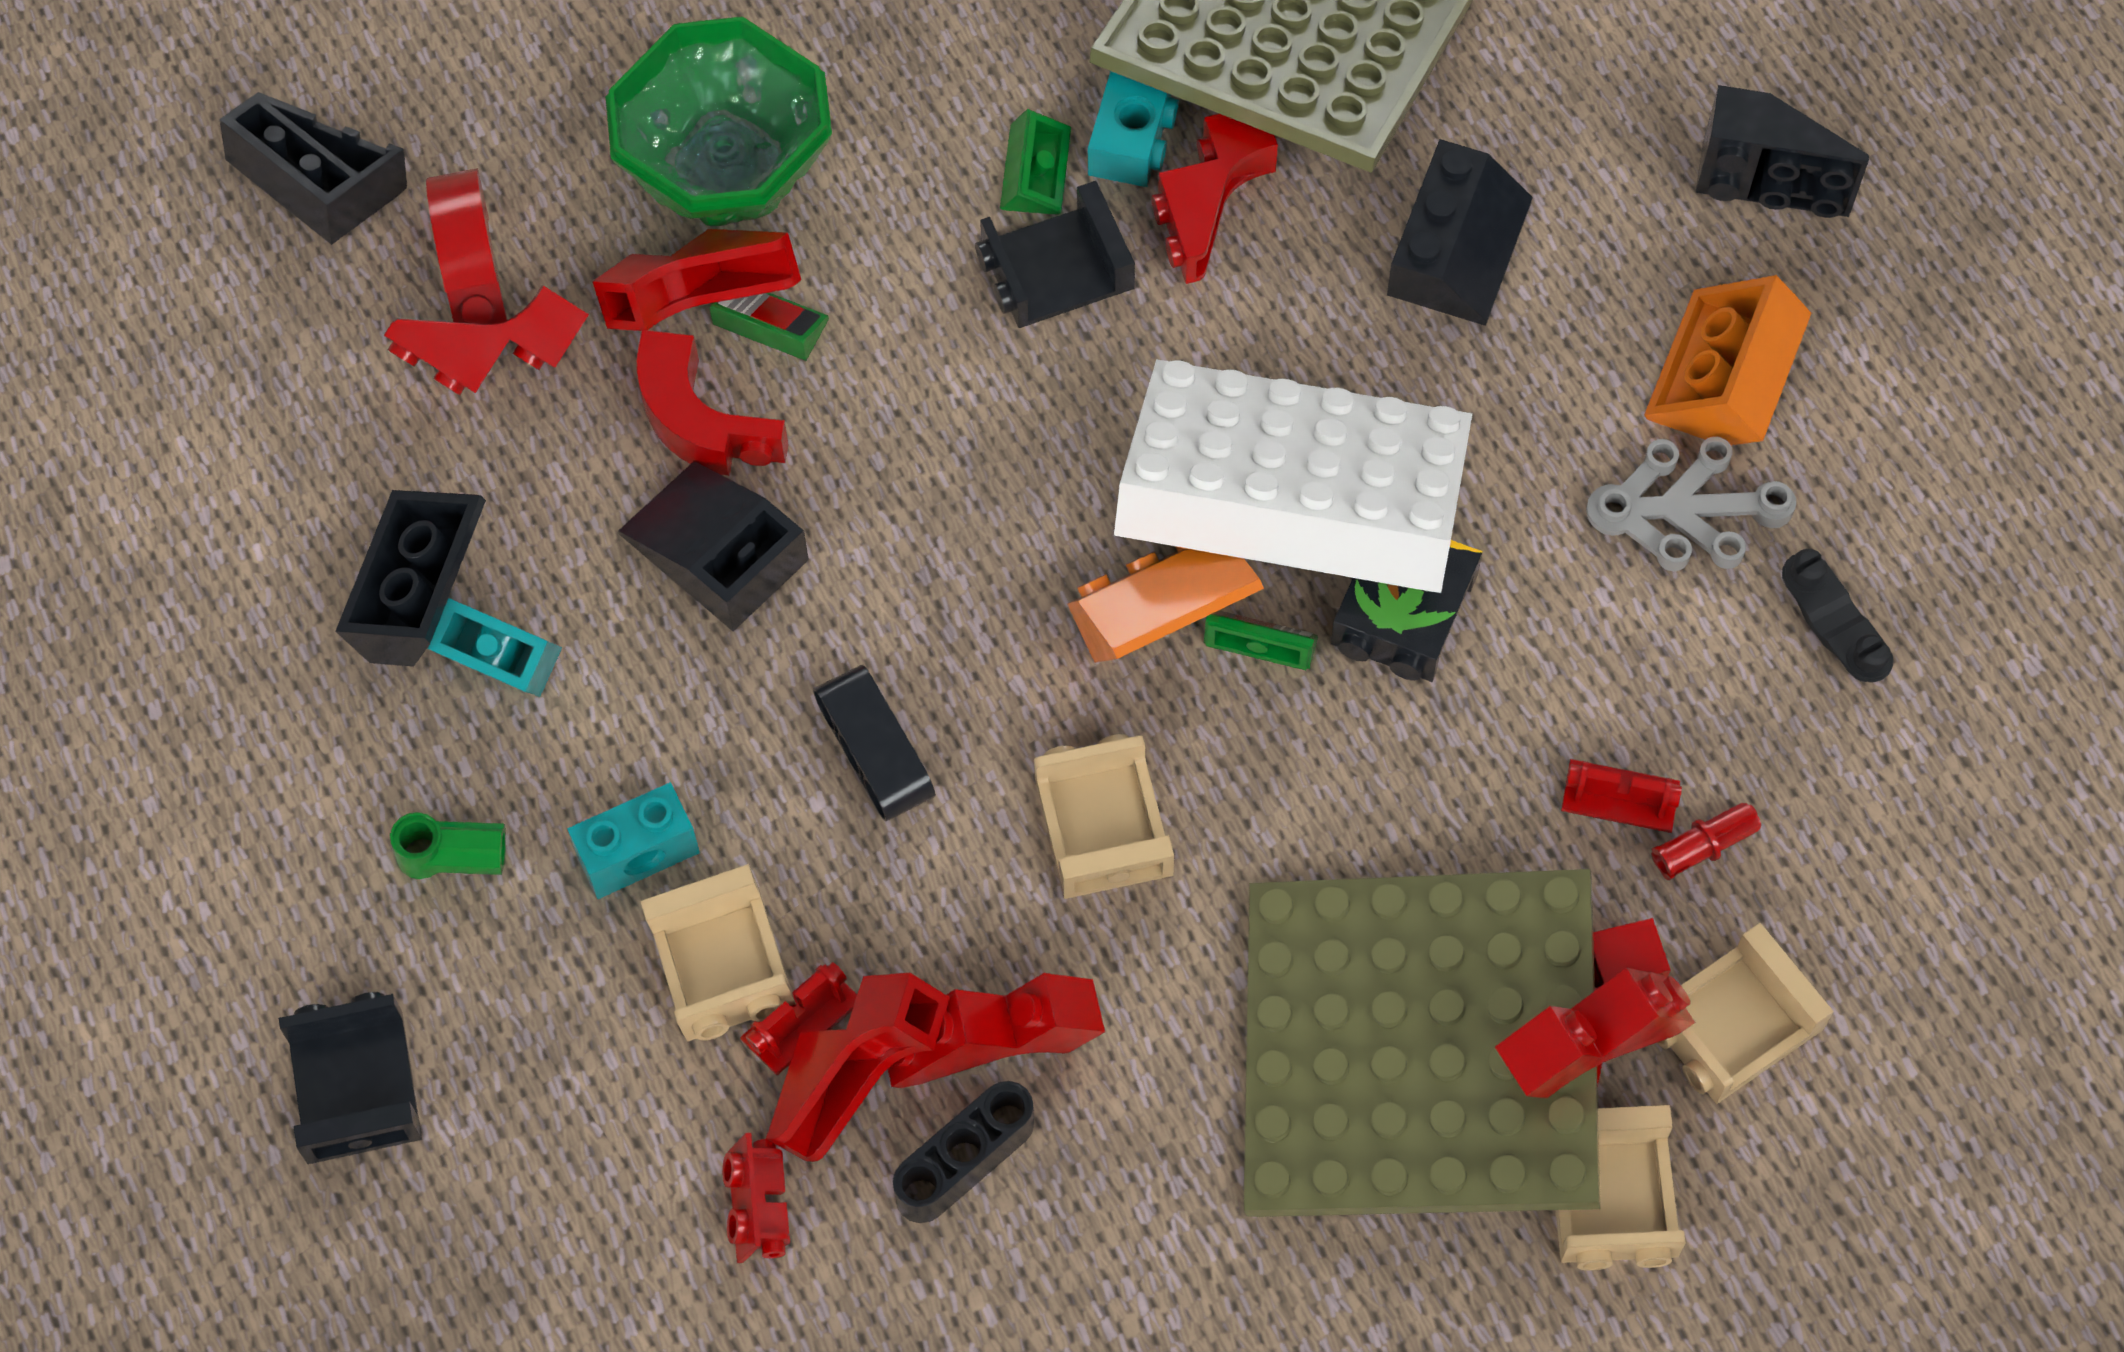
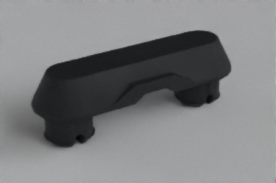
[1782,549,1893,683]

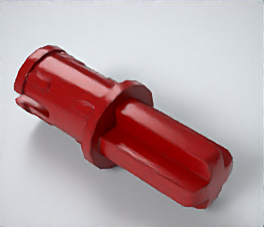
[1651,803,1762,880]

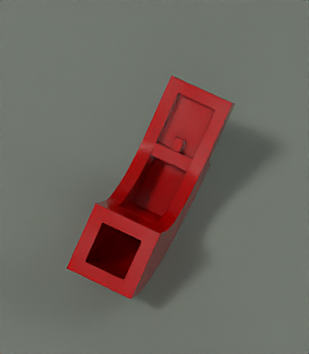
[426,168,508,324]
[637,330,789,476]

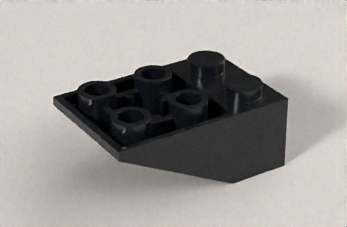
[1695,85,1869,218]
[618,461,809,631]

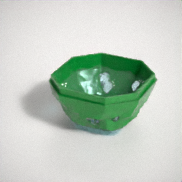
[605,16,832,227]

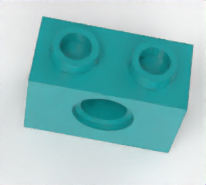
[1088,71,1179,187]
[427,598,563,697]
[567,782,700,899]

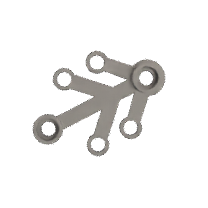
[1586,437,1796,571]

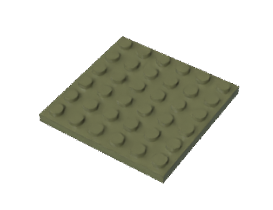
[1089,0,1473,173]
[1244,869,1601,1217]

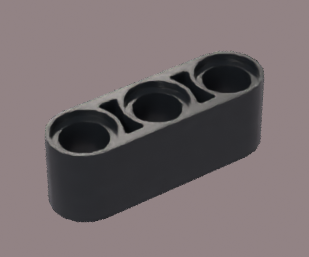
[813,664,936,822]
[893,1081,1034,1223]

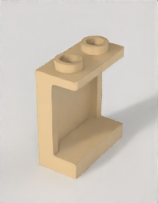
[1034,734,1174,899]
[640,864,796,1042]
[1657,923,1834,1104]
[1555,1105,1686,1271]

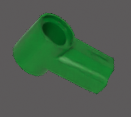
[390,812,506,879]

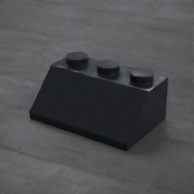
[1387,139,1533,326]
[335,490,486,667]

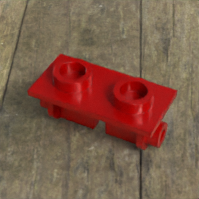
[1561,759,1682,833]
[740,962,857,1076]
[722,1133,791,1263]

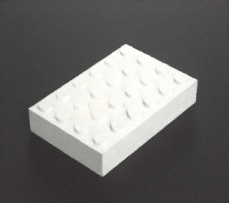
[1114,359,1472,593]

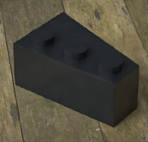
[219,92,407,245]

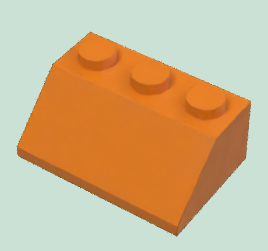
[1644,275,1812,445]
[1067,546,1264,663]

